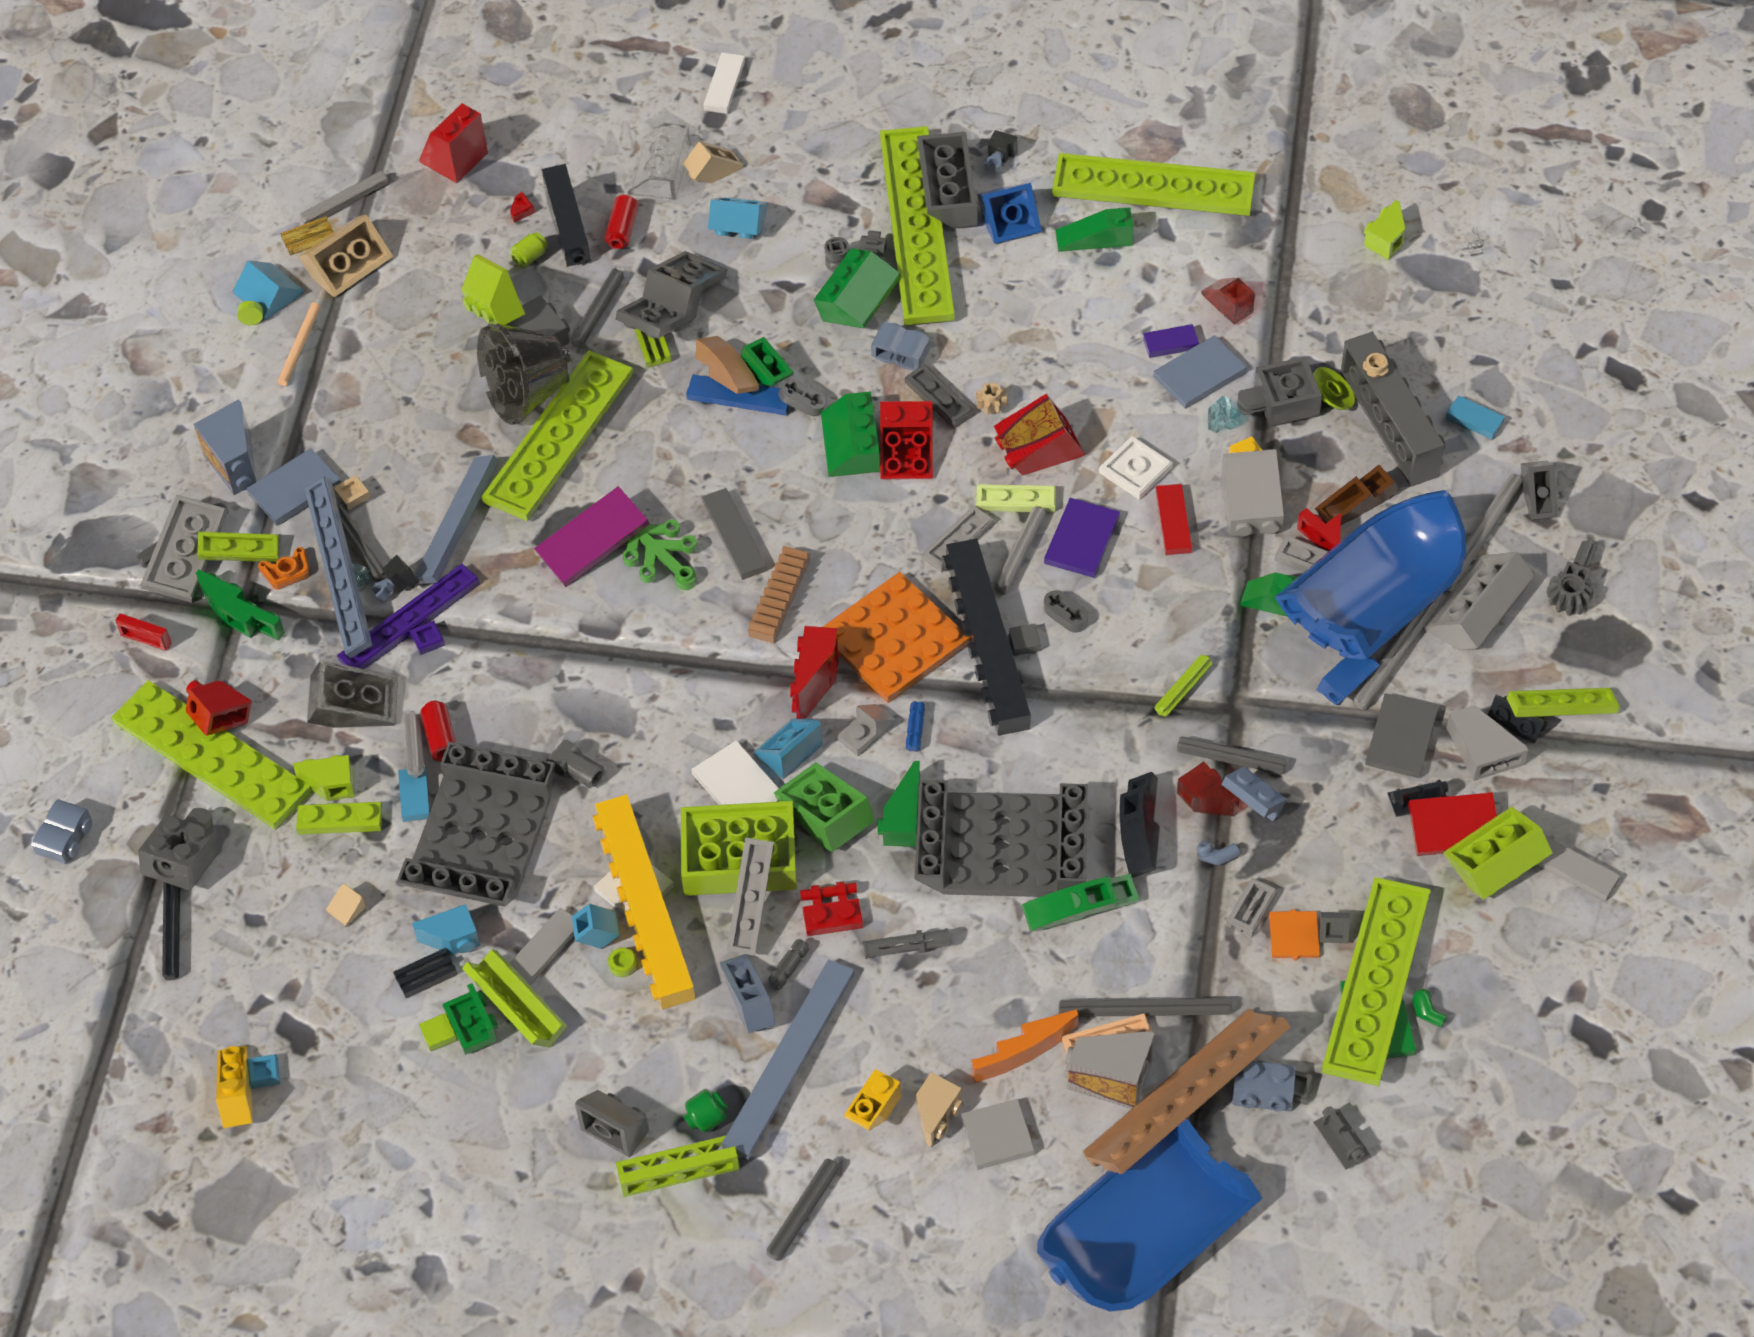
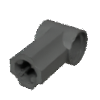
[546,740,604,788]

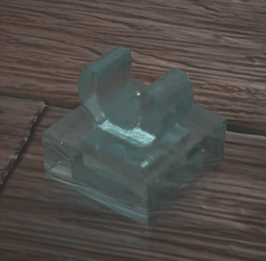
[1208,395,1238,433]

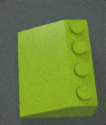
[681,801,797,896]

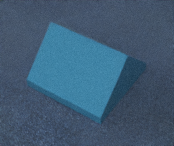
[233,261,304,321]
[753,718,822,779]

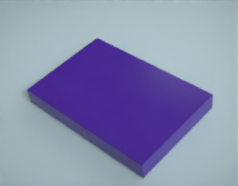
[1044,498,1120,578]

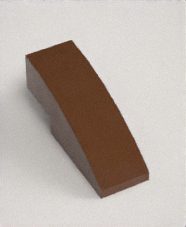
[1314,465,1399,525]

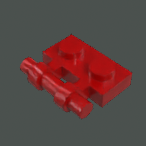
[800,881,863,937]

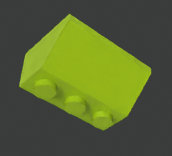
[461,254,525,328]
[1443,806,1553,900]

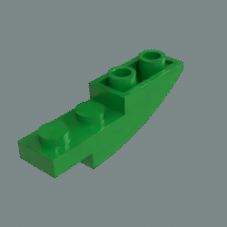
[196,569,285,641]
[1021,874,1140,932]

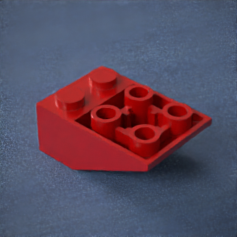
[880,401,933,480]
[790,626,839,719]

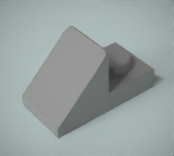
[838,704,896,756]

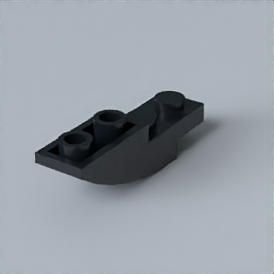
[1119,771,1160,878]

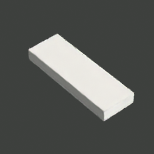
[703,52,745,114]

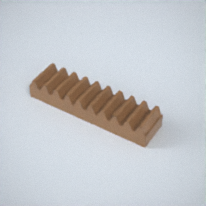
[748,546,810,643]

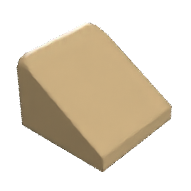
[326,883,366,927]

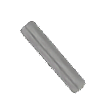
[404,711,424,778]

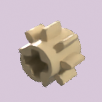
[976,382,1007,415]

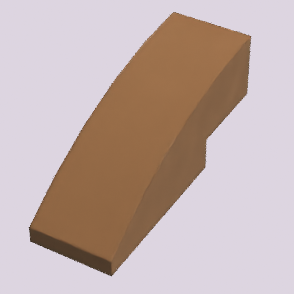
[695,336,759,394]

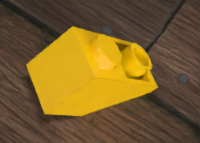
[844,1069,901,1131]

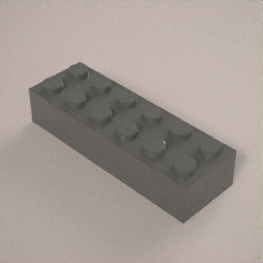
[1341,331,1446,487]

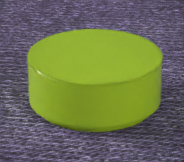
[237,301,263,325]
[608,947,637,977]

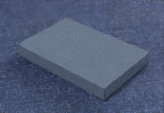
[1154,335,1247,409]
[246,448,341,526]

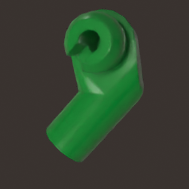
[1412,989,1447,1028]

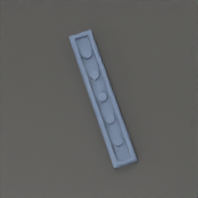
[415,455,499,584]

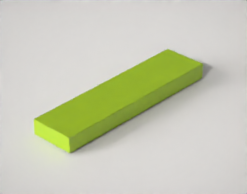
[1507,688,1620,717]

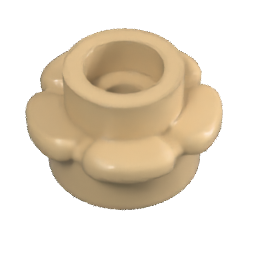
[1363,353,1389,377]

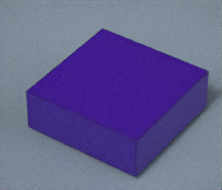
[409,621,445,655]

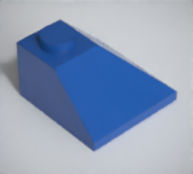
[977,183,1042,244]

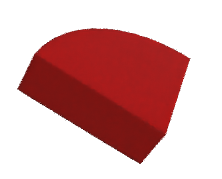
[510,192,535,223]

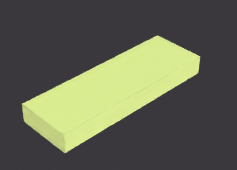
[976,484,1056,513]

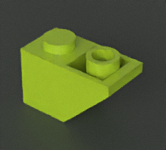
[1364,200,1405,260]
[293,755,355,801]

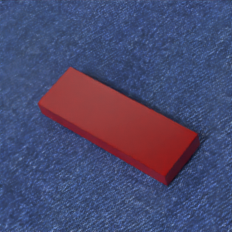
[1155,484,1192,555]

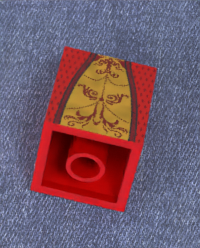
[994,393,1085,476]

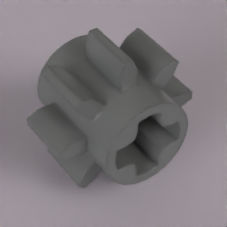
[859,230,887,257]

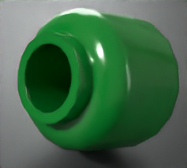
[683,1089,729,1133]

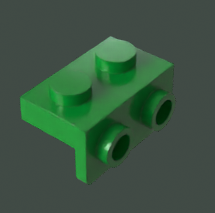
[442,983,499,1055]

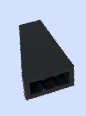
[541,163,591,267]

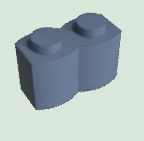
[871,322,930,371]
[32,799,92,864]

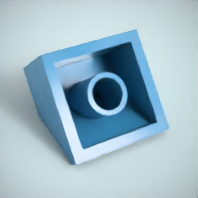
[708,197,768,239]

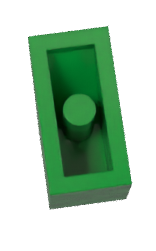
[741,337,794,386]
[1241,572,1298,617]

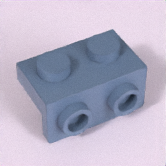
[1222,766,1287,821]
[1232,1061,1296,1112]

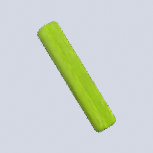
[1155,654,1212,717]

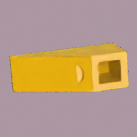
[216,1045,253,1128]

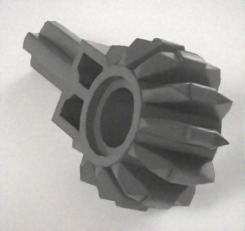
[1546,539,1597,616]

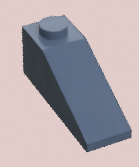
[719,954,776,1034]

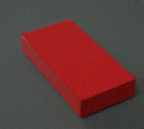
[115,613,172,651]

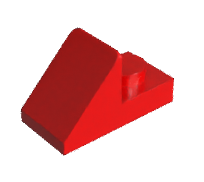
[1297,508,1341,552]

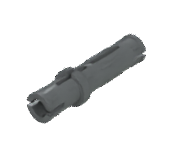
[863,928,950,959]

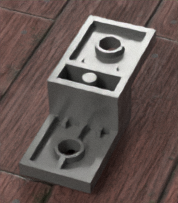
[615,251,728,338]

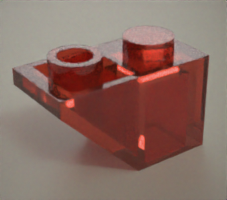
[1201,278,1255,325]
[1177,762,1240,817]

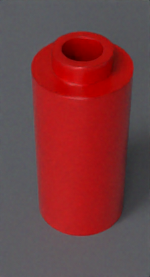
[605,195,639,249]
[420,700,457,762]

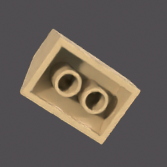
[298,214,394,297]

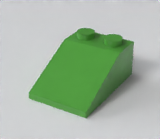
[774,762,874,852]

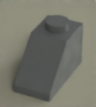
[1521,460,1558,520]

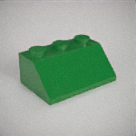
[813,248,901,329]
[821,391,880,477]

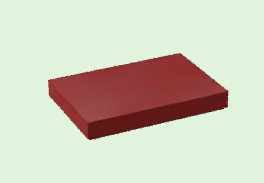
[1408,792,1497,856]

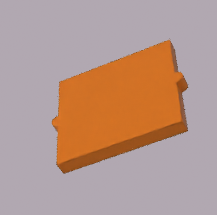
[1269,909,1320,961]

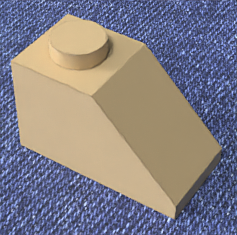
[683,141,744,184]

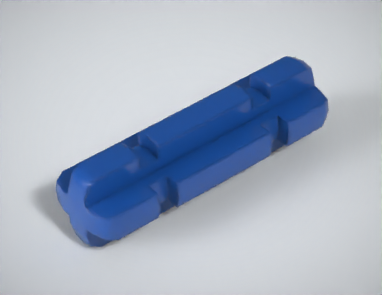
[906,701,925,752]

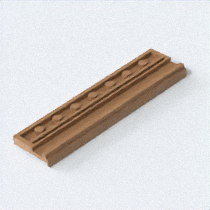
[1083,1009,1291,1174]

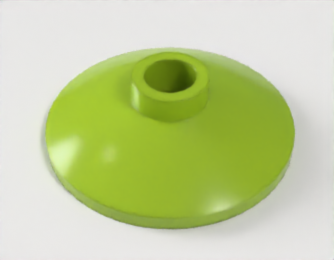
[1313,367,1355,410]

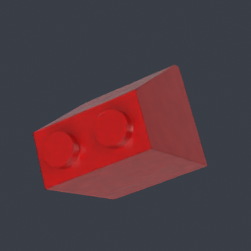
[419,103,488,183]

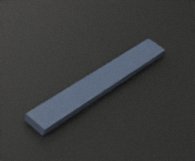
[305,476,372,658]
[722,959,854,1160]

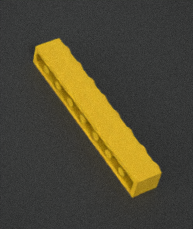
[592,794,695,1010]

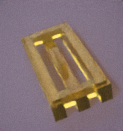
[280,216,334,256]

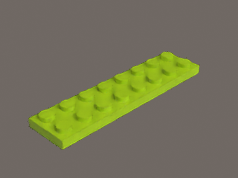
[1052,153,1255,216]
[482,350,633,522]
[111,680,312,830]
[1321,877,1431,1086]

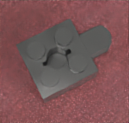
[1237,357,1322,426]
[138,808,218,891]

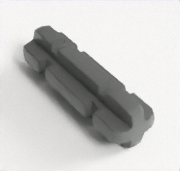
[768,939,809,990]

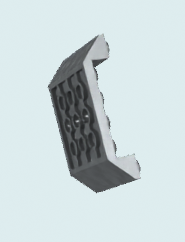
[396,742,555,907]
[914,780,1088,897]

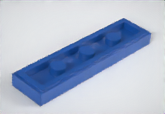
[686,374,792,416]

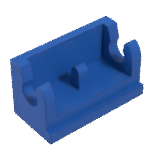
[1316,656,1380,705]

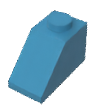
[412,904,480,955]

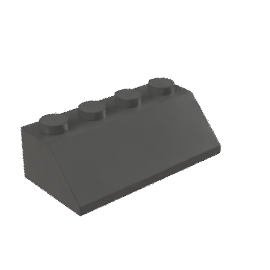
[917,132,977,228]

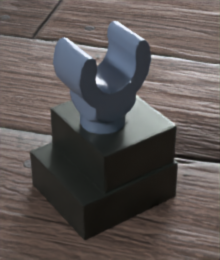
[984,130,1018,174]
[371,555,420,602]

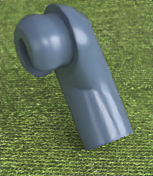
[1197,841,1240,866]

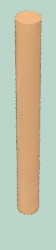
[277,302,321,386]

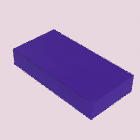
[1143,324,1199,358]

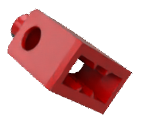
[186,680,252,736]

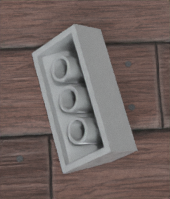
[1423,552,1534,650]

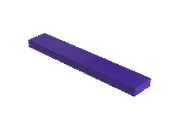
[337,563,480,676]

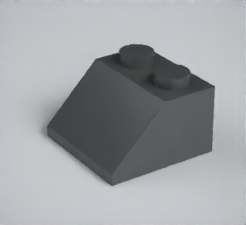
[575,1090,649,1158]

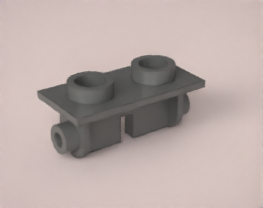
[1313,1106,1371,1170]

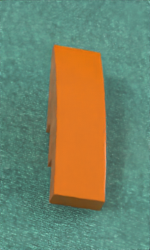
[972,1009,1078,1083]

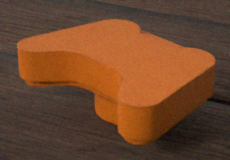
[258,547,310,590]

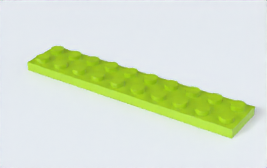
[879,126,955,325]

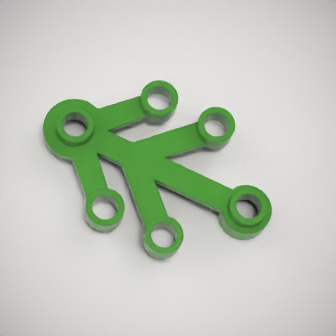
[623,520,697,590]

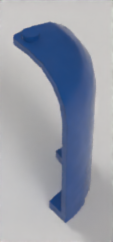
[1275,490,1466,659]
[1037,1119,1263,1312]

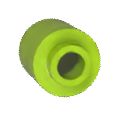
[510,232,548,267]

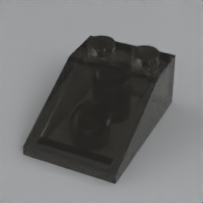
[307,660,398,728]

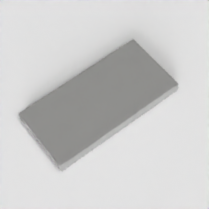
[140,494,227,603]

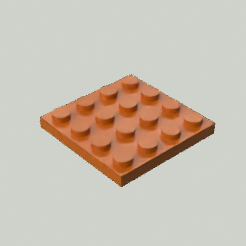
[823,571,970,703]

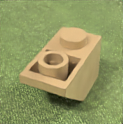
[916,1072,964,1147]

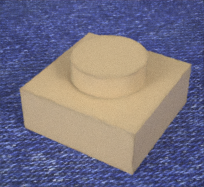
[333,475,370,510]

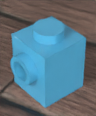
[571,903,620,949]

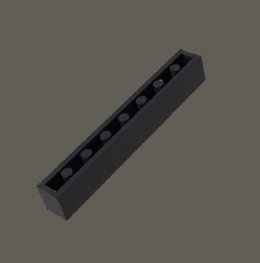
[942,538,1031,736]

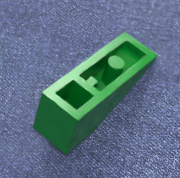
[1055,207,1133,252]
[878,761,920,847]

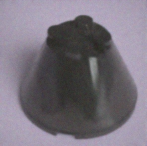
[477,323,570,425]

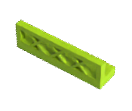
[462,949,567,1048]
[616,1136,739,1197]

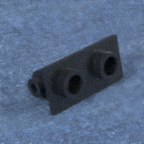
[1488,694,1548,743]
[1387,779,1448,817]

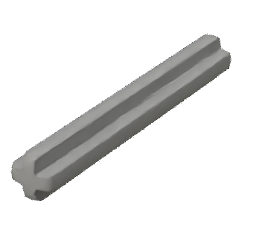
[300,171,388,226]
[995,506,1046,593]

